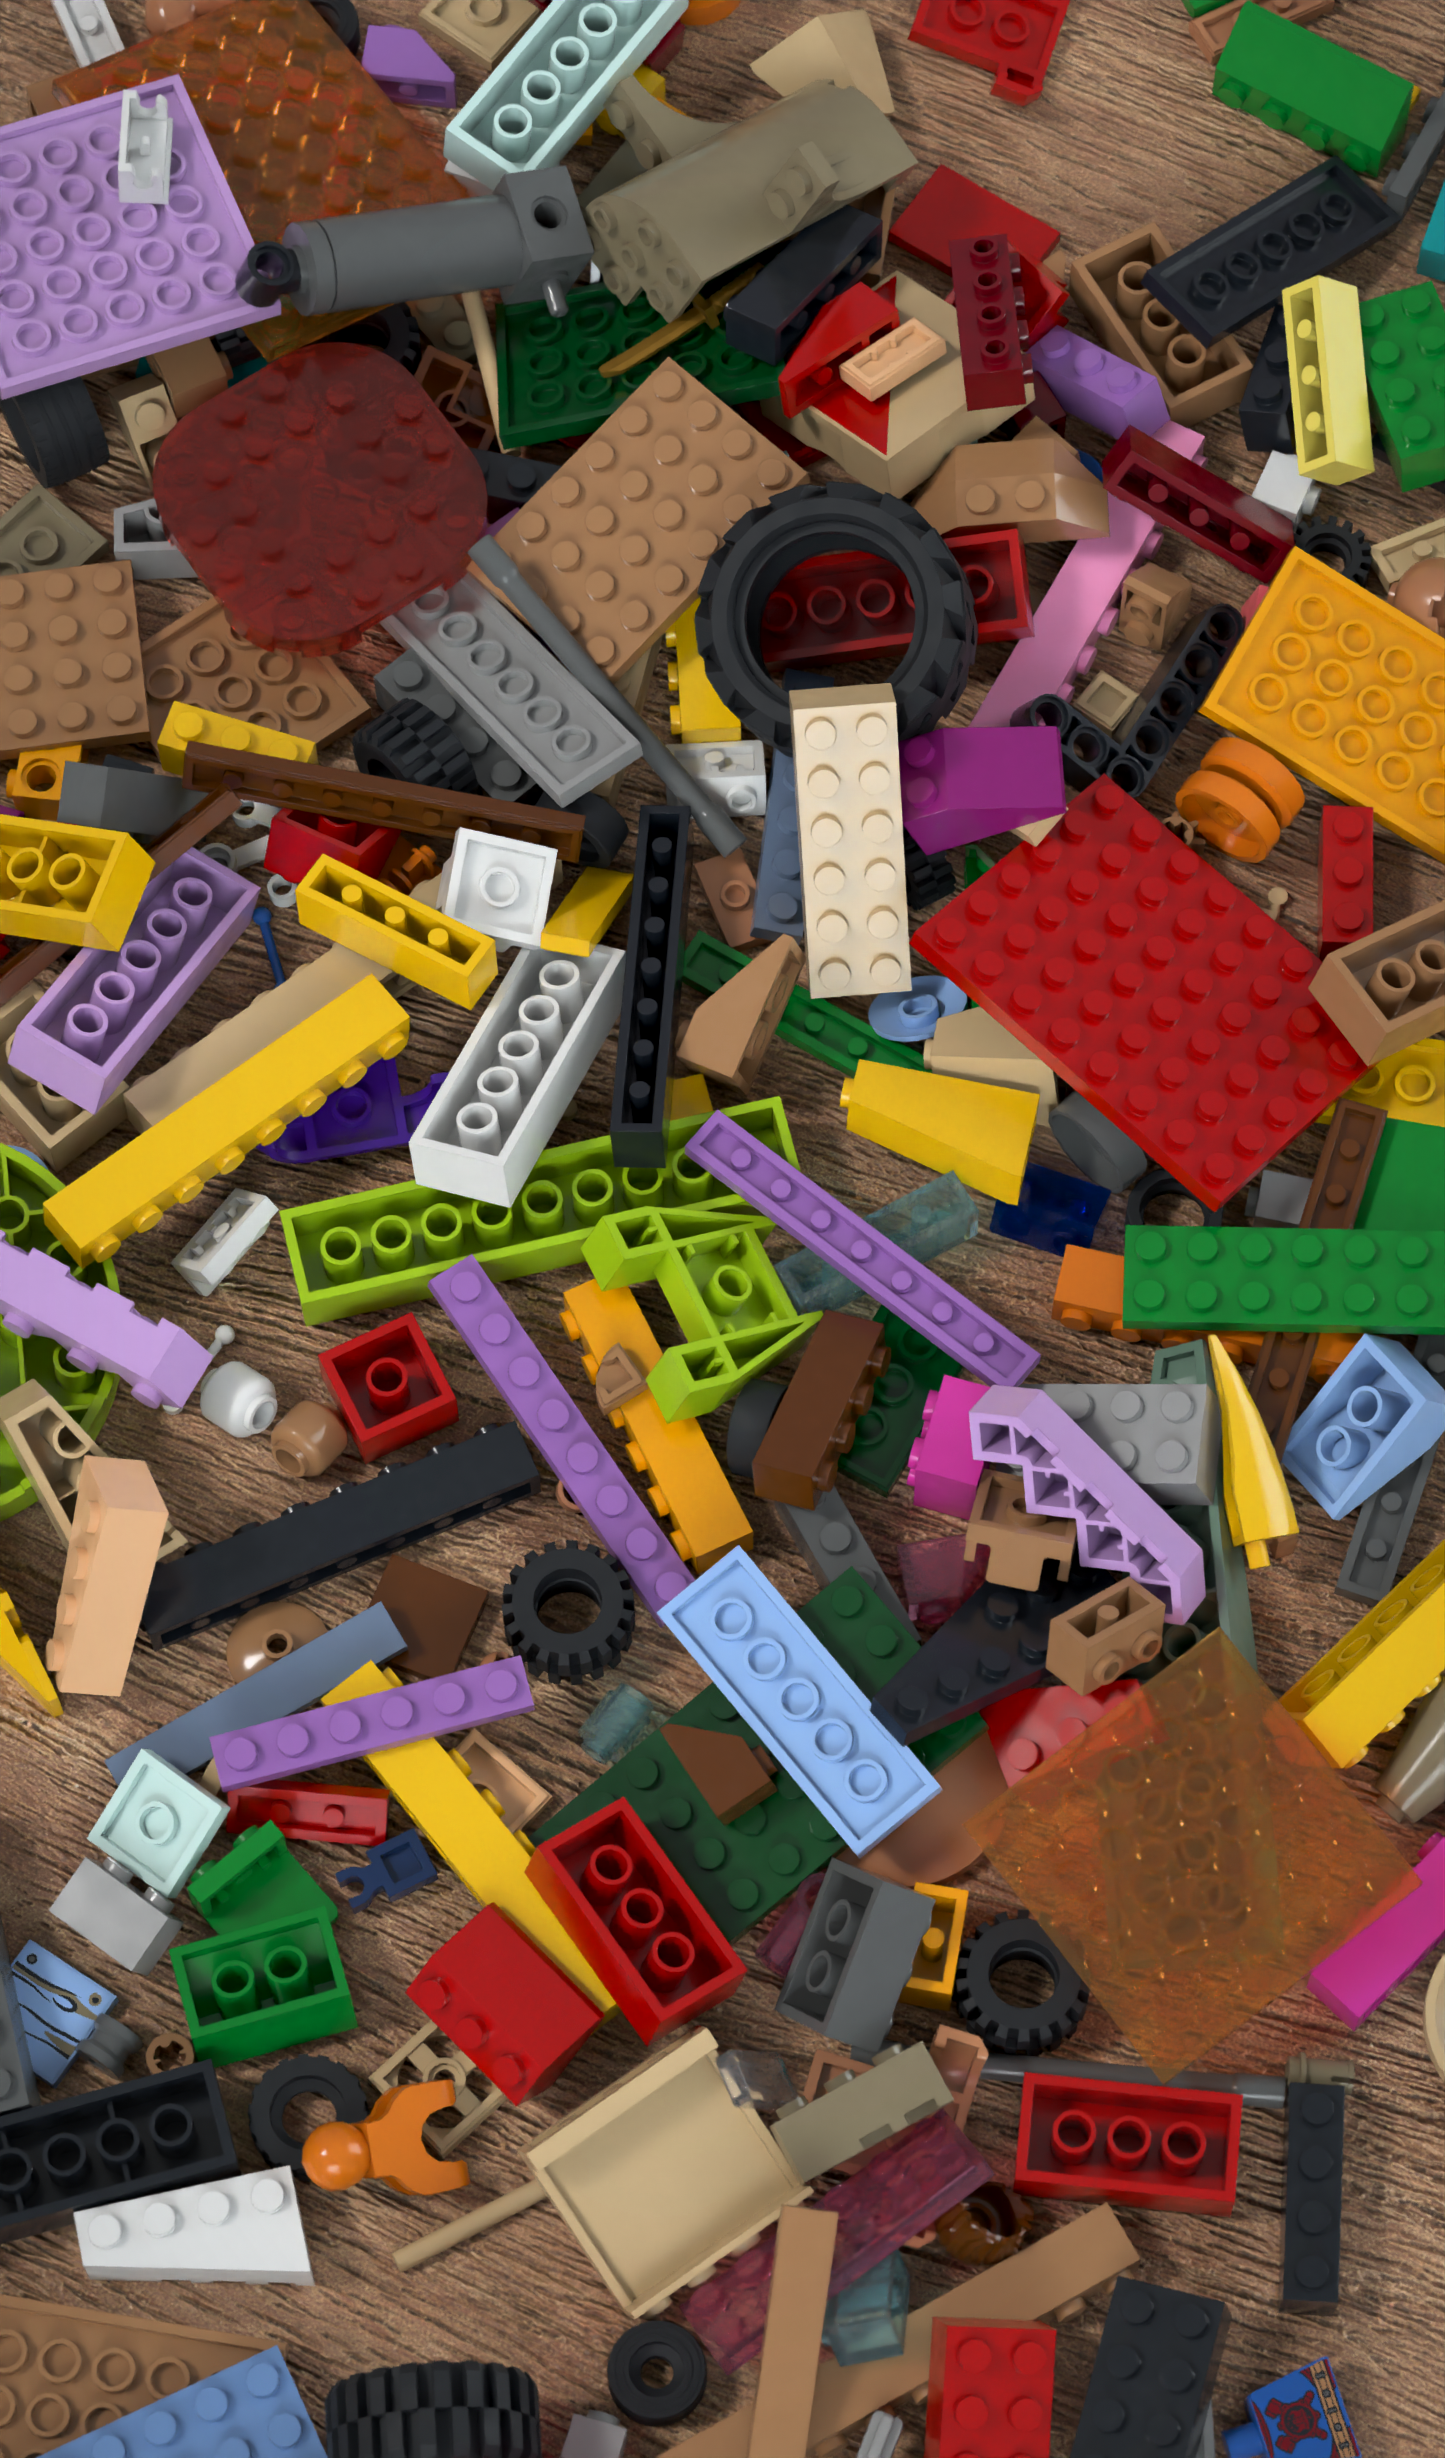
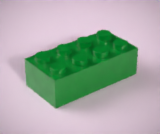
[1359,280,1445,493]

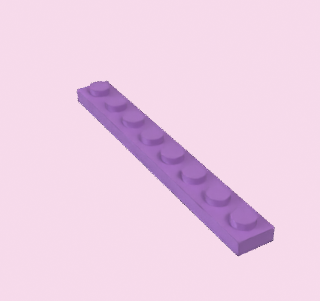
[685,1109,1041,1387]
[427,1254,695,1628]

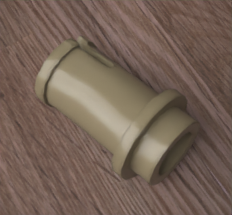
[1284,2052,1355,2095]

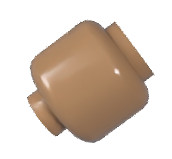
[271,1400,348,1477]

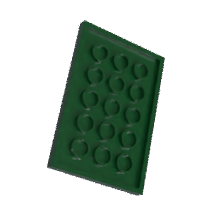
[495,248,788,450]

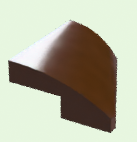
[408,344,496,451]

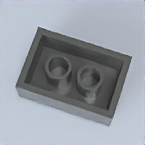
[774,1858,936,2054]

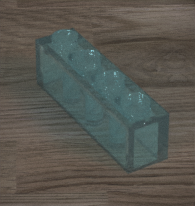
[774,1170,979,1316]

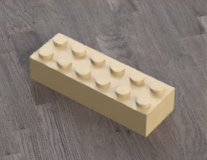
[789,683,912,999]

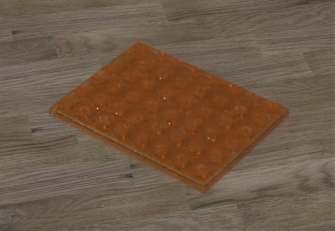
[52,0,470,362]

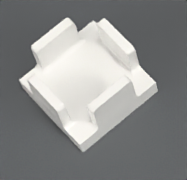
[435,827,558,952]

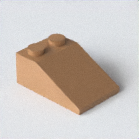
[675,934,807,1097]

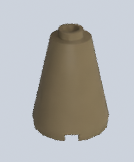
[1374,1674,1445,1824]

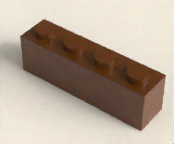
[752,1309,891,1511]

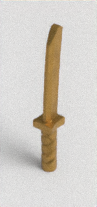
[599,262,764,378]

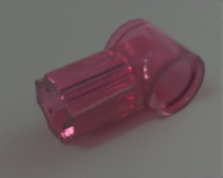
[755,1873,826,1979]

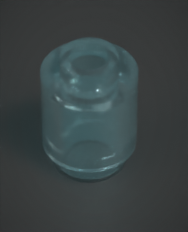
[578,1683,654,1764]

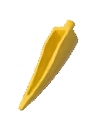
[1208,1334,1299,1570]

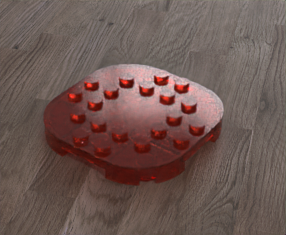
[153,342,489,658]

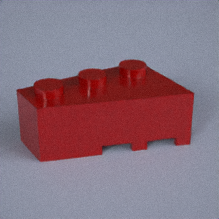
[979,1679,1170,1802]

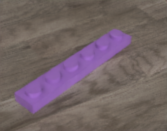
[209,1655,535,1792]

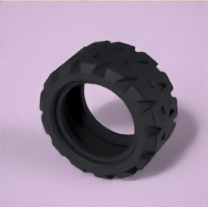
[694,481,978,758]

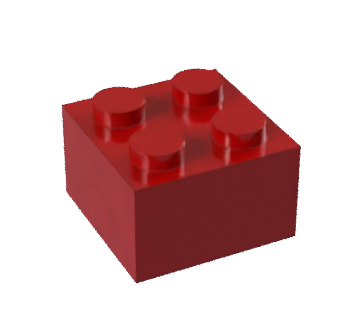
[318,1312,459,1464]

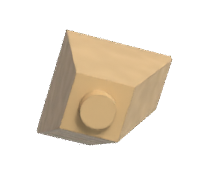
[750,9,895,117]
[924,1006,1068,1128]

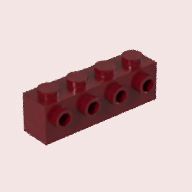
[949,234,1034,411]
[1102,424,1295,584]

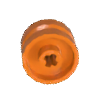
[1175,737,1305,863]

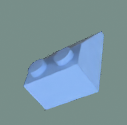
[1282,1333,1445,1521]

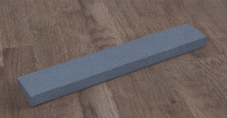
[104,1601,408,1786]

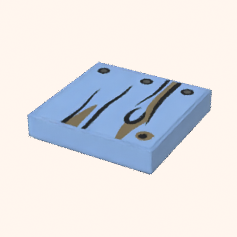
[11,1939,119,2089]

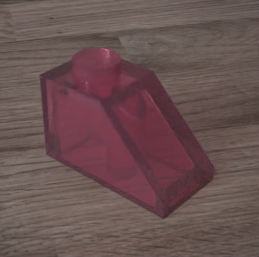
[896,1533,991,1624]

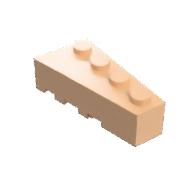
[45,1455,169,1697]

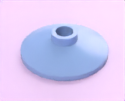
[868,975,968,1042]

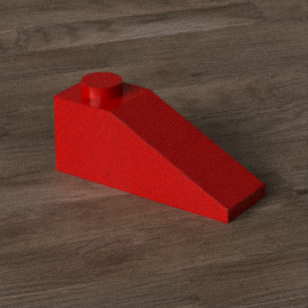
[778,281,900,419]

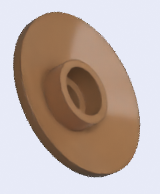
[226,1601,328,1684]

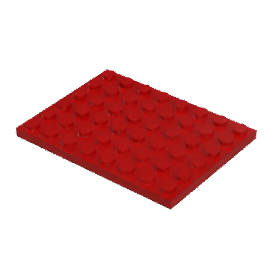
[909,774,1383,1213]

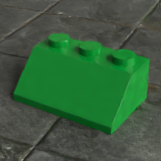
[169,1905,358,2068]

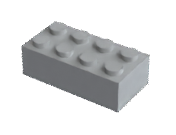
[996,1384,1221,1505]

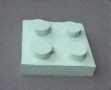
[87,1749,231,1898]

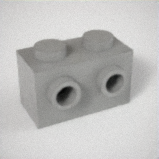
[48,1857,184,1976]

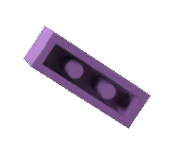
[1025,325,1170,439]

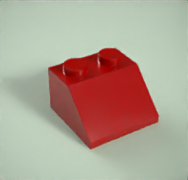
[263,808,402,884]

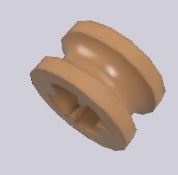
[145,2033,196,2075]

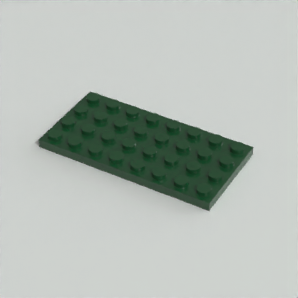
[528,1566,990,1946]

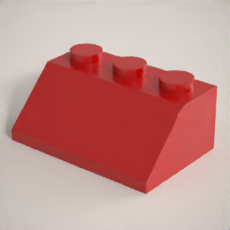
[405,1902,606,2107]

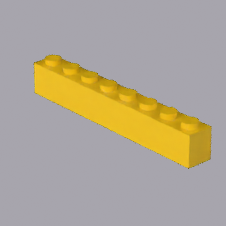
[43,973,410,1269]
[321,1660,621,2036]

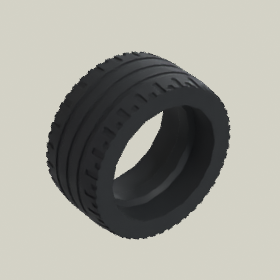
[0,376,110,489]

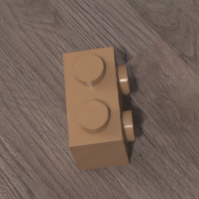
[1046,1576,1166,1697]

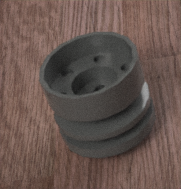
[1048,1091,1154,1194]

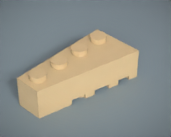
[0,1378,188,1561]

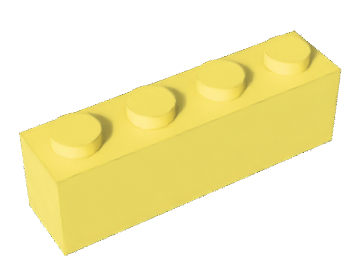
[1282,275,1375,486]

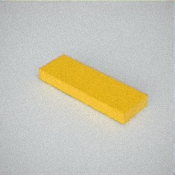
[540,866,634,957]

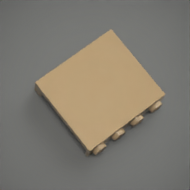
[517,2025,814,2320]

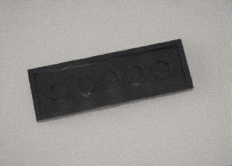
[1141,155,1401,349]

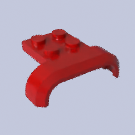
[907,0,1070,107]

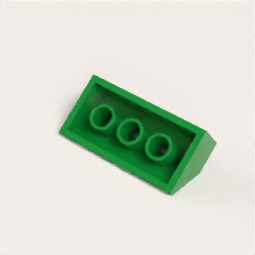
[1212,0,1414,178]

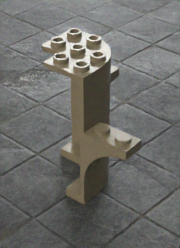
[582,75,919,323]

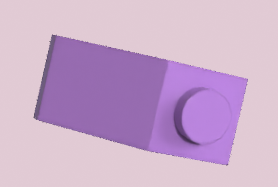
[360,25,457,109]

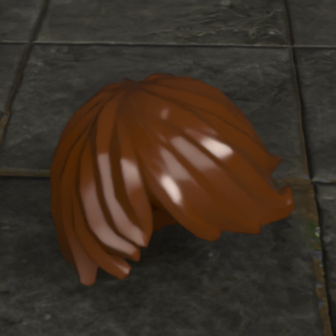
[934,2172,1035,2267]

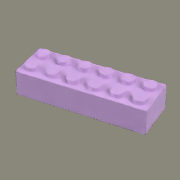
[8,847,261,1115]

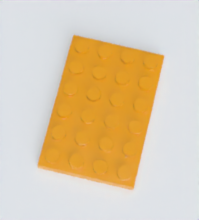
[1198,546,1445,864]

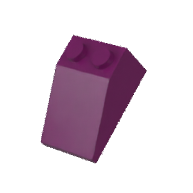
[898,726,1067,856]

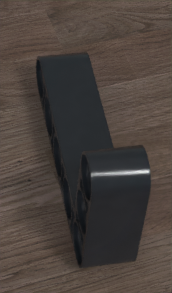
[1010,603,1244,799]

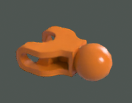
[301,2079,471,2196]

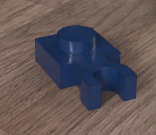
[335,1828,438,1914]

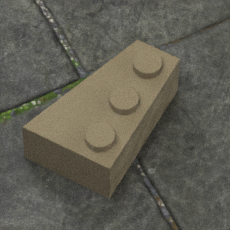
[769,2041,954,2186]

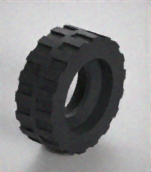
[248,2054,370,2182]

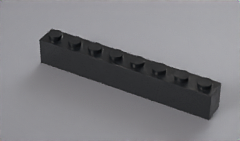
[610,805,694,1168]
[141,1421,541,1652]

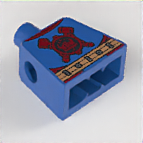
[1221,2356,1362,2458]

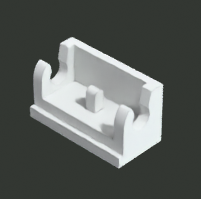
[118,90,173,205]

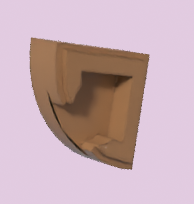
[595,1342,648,1416]

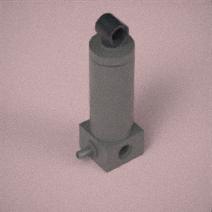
[235,165,595,317]

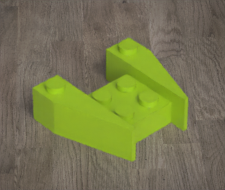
[580,1206,823,1424]

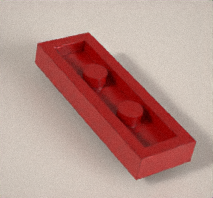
[226,1779,390,1846]

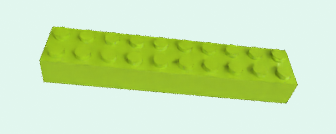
[279,1096,801,1327]

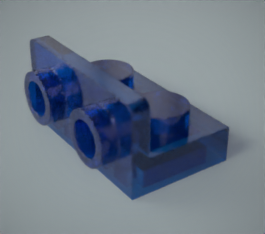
[989,1162,1112,1257]

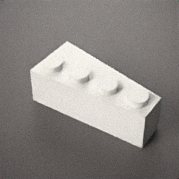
[73,2165,315,2286]

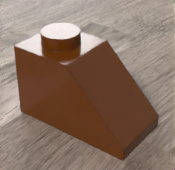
[659,1723,778,1826]

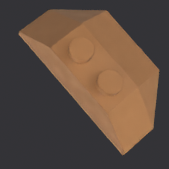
[911,438,1110,544]

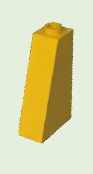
[840,1059,1040,1206]

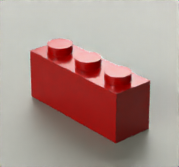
[1317,805,1373,962]

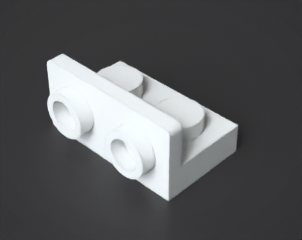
[665,740,767,819]
[171,1188,279,1296]

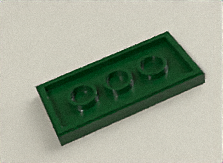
[837,1304,965,1498]

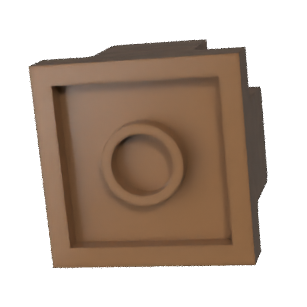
[963,1469,1077,1591]

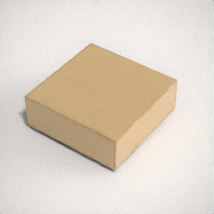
[1072,670,1139,738]

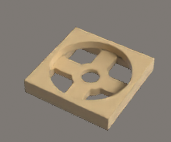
[368,2020,508,2160]

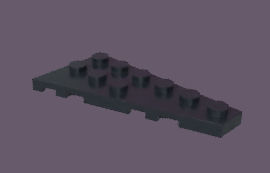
[870,1540,1117,1747]

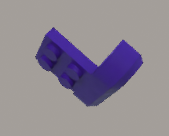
[256,1057,450,1164]

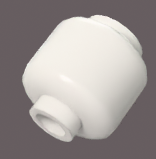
[200,1361,278,1438]

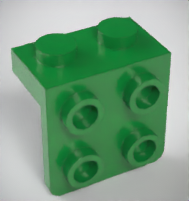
[187,1820,339,1935]

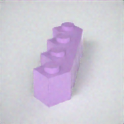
[0,1230,214,1409]
[969,1385,1206,1625]

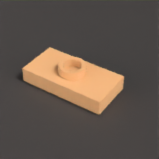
[839,317,947,402]

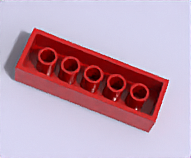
[761,529,1035,673]

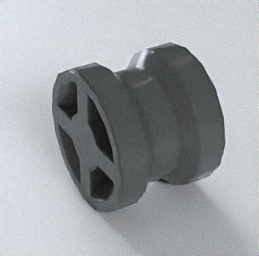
[75,2013,144,2080]

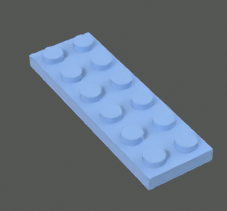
[656,1545,943,1859]

